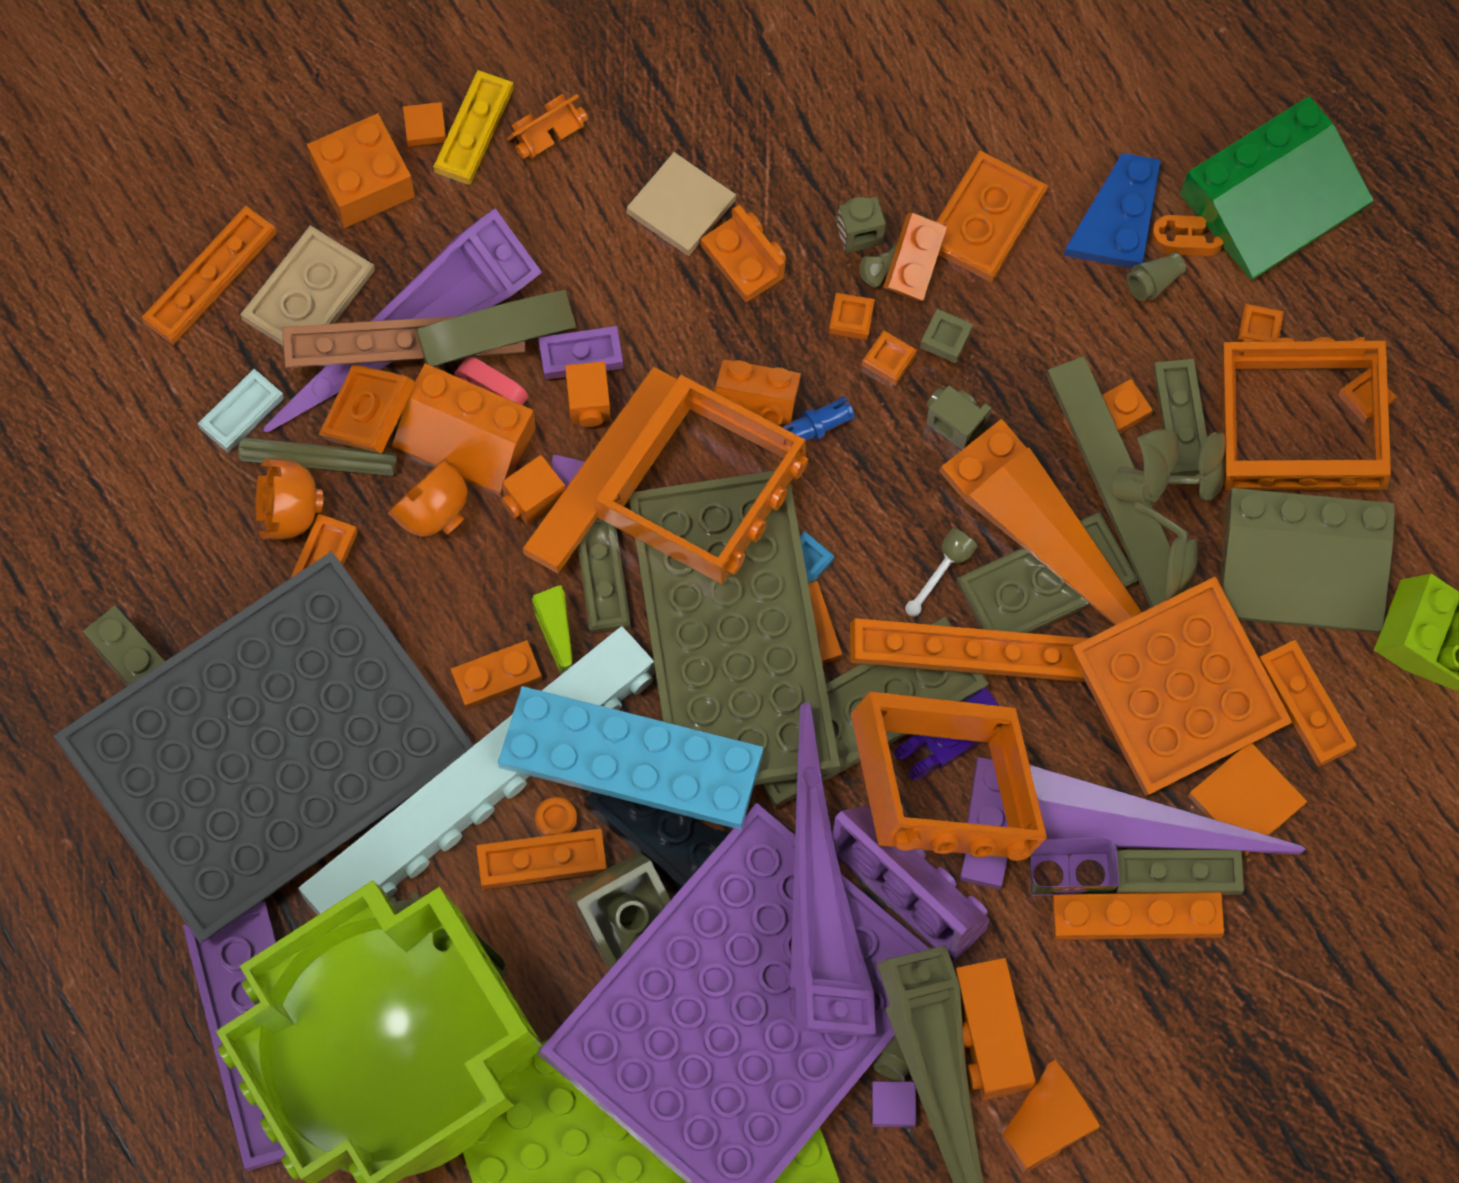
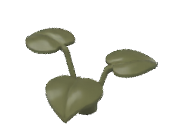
[1112,429,1226,601]

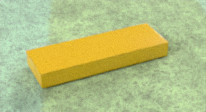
[433,70,514,185]

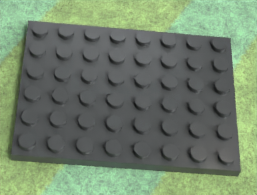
[54,551,474,944]

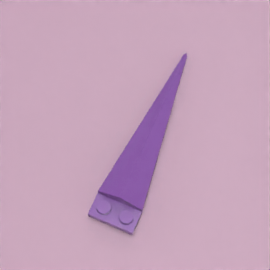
[262,208,542,432]
[790,702,876,1037]
[967,757,1306,855]

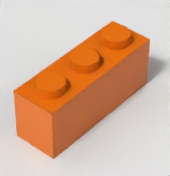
[955,958,1036,1101]

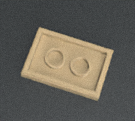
[240,225,375,346]

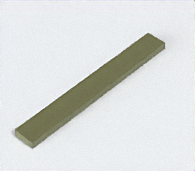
[1046,356,1189,608]

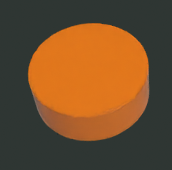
[535,797,577,836]

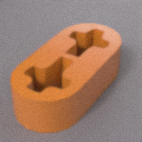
[1151,215,1224,256]

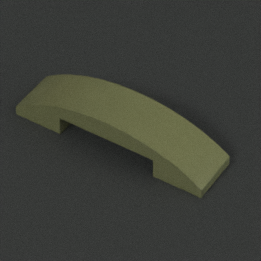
[416,290,577,367]

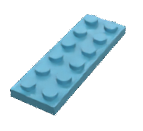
[498,686,764,830]

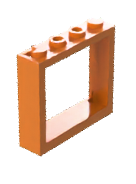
[1222,337,1391,491]
[595,374,809,585]
[851,691,1047,861]

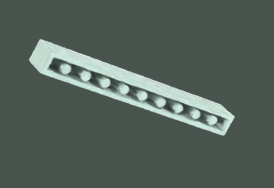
[299,626,655,915]

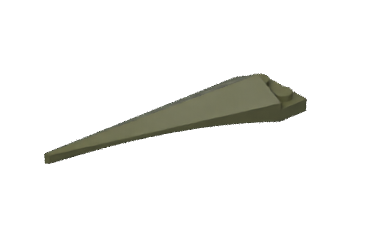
[877,945,983,1183]

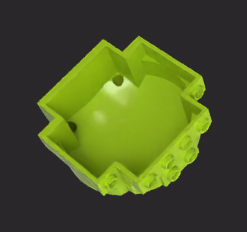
[216,880,543,1183]

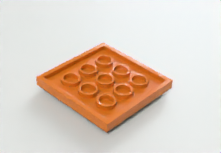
[1069,576,1292,797]

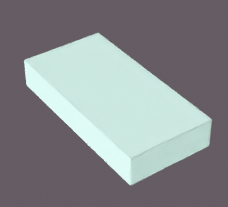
[198,369,284,453]

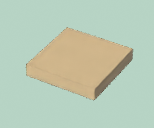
[627,152,736,256]

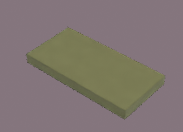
[956,512,1138,634]

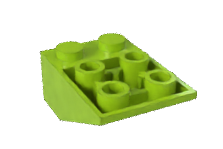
[1374,574,1459,692]

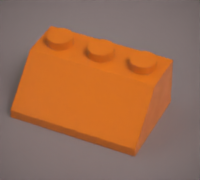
[392,363,536,496]

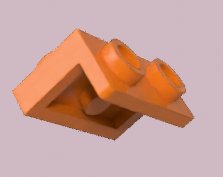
[715,359,801,427]

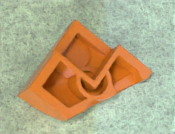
[1001,1060,1100,1174]

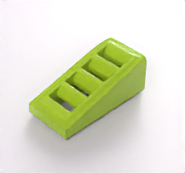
[532,585,573,675]

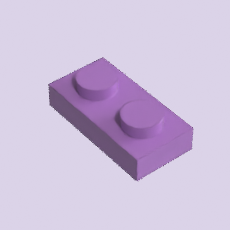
[538,326,623,380]

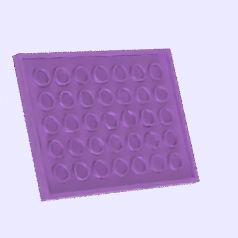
[538,803,930,1183]

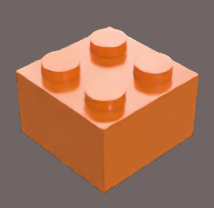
[307,113,415,228]

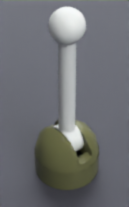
[905,528,978,617]

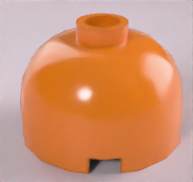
[255,458,324,540]
[388,458,468,537]

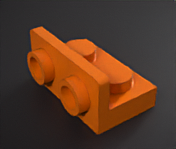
[700,205,786,303]

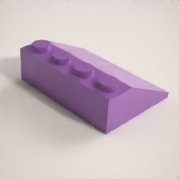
[832,805,990,964]

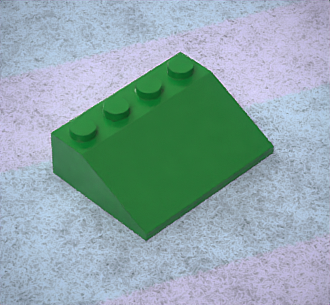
[1180,96,1374,281]

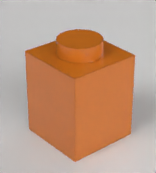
[565,361,611,427]
[501,455,565,526]

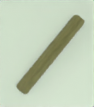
[238,438,397,476]

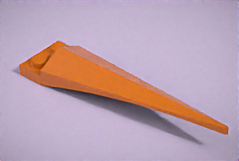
[939,419,1142,625]

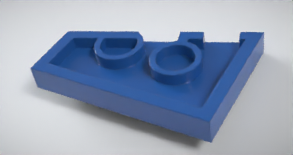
[1064,153,1161,268]

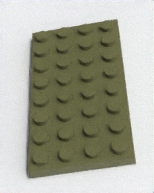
[629,470,840,785]

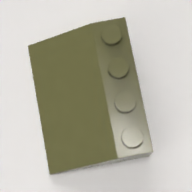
[1220,488,1394,634]

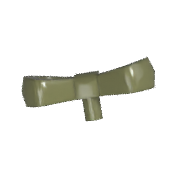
[859,242,898,287]

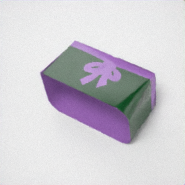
[1029,838,1119,896]

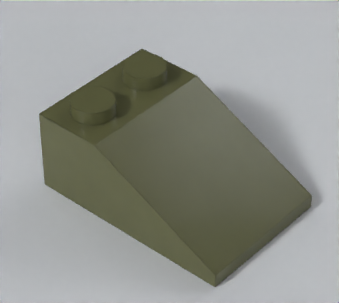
[566,852,671,970]

